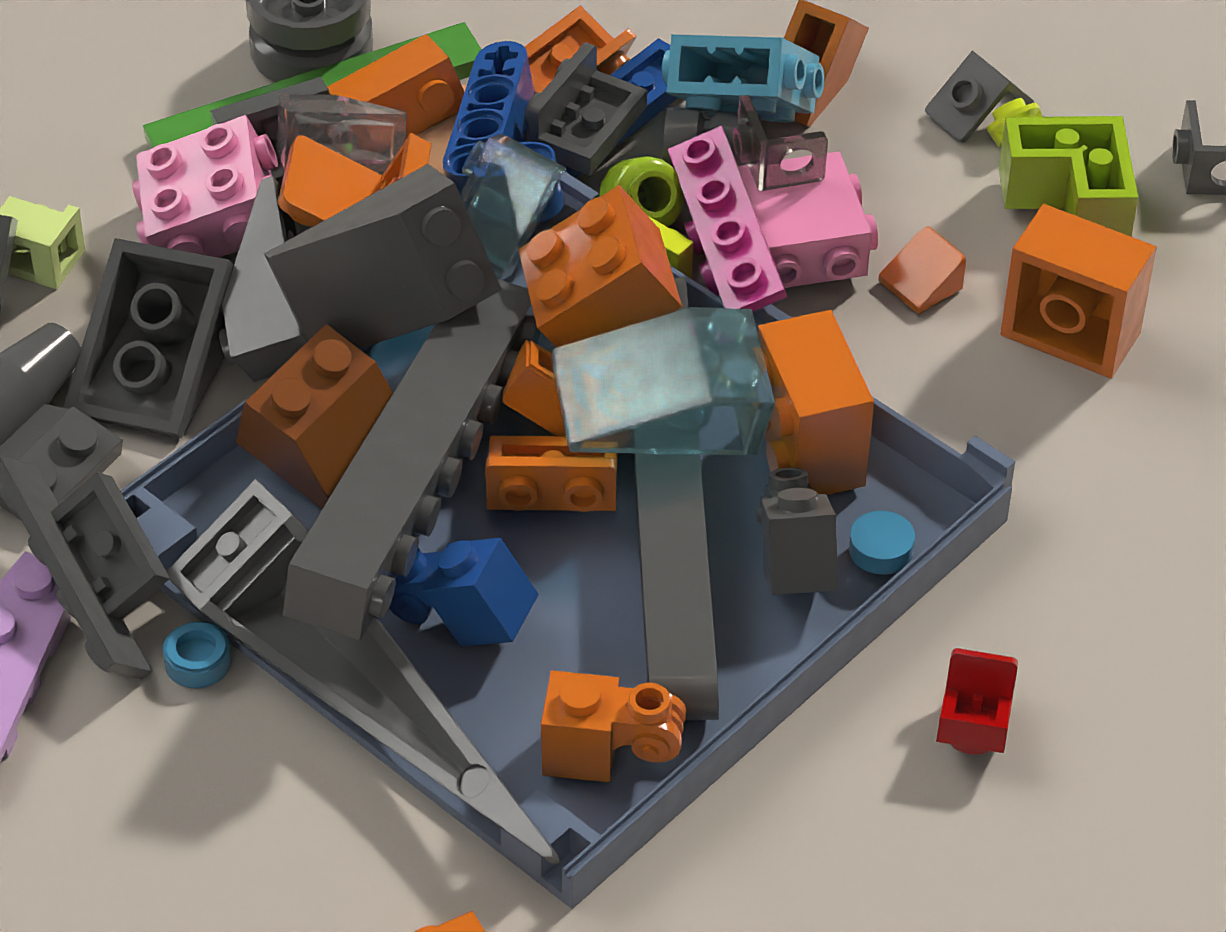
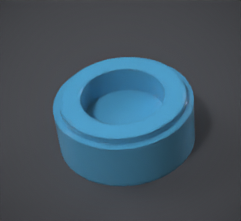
[849,510,915,574]
[163,622,231,688]

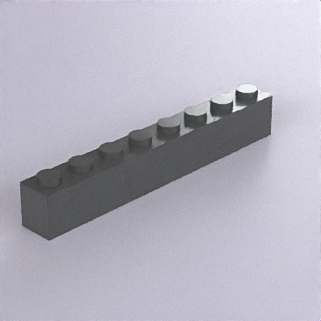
[283,279,541,640]

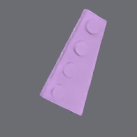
[0,551,71,763]

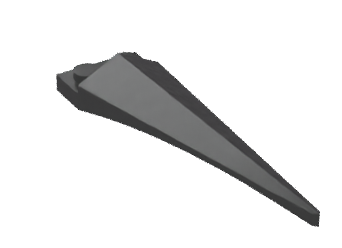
[166,479,560,864]

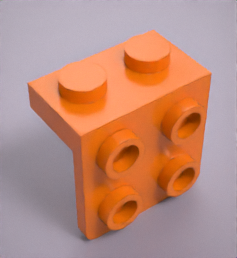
[278,133,432,227]

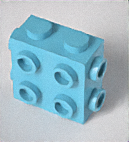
[662,34,824,122]

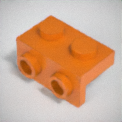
[525,5,637,93]
[485,436,618,512]

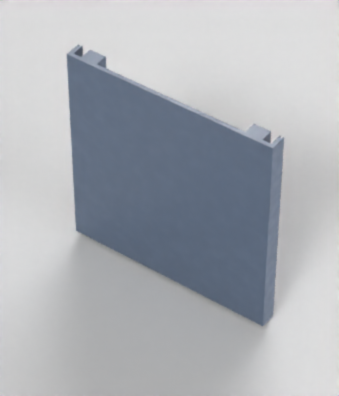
[121,171,1015,909]

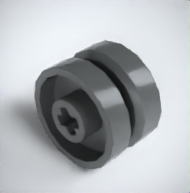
[246,0,373,82]

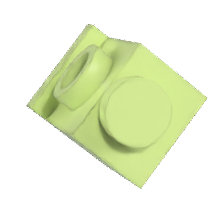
[0,196,85,290]

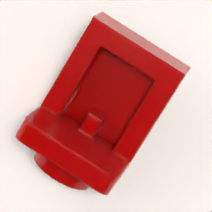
[936,648,1018,755]

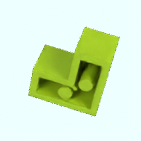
[998,116,1139,237]

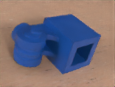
[389,538,539,646]

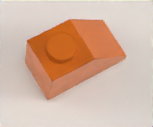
[784,0,869,126]

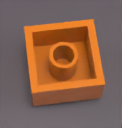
[518,185,682,371]
[1000,203,1157,379]
[746,310,874,495]

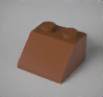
[236,324,393,509]

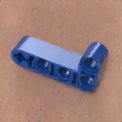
[443,41,564,224]

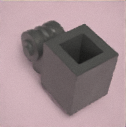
[756,468,838,595]

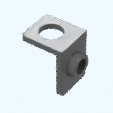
[925,50,1034,143]
[1172,100,1226,195]

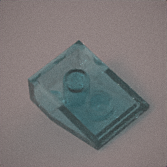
[551,307,775,455]

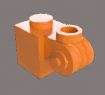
[541,670,686,783]

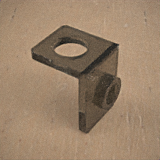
[733,95,828,192]

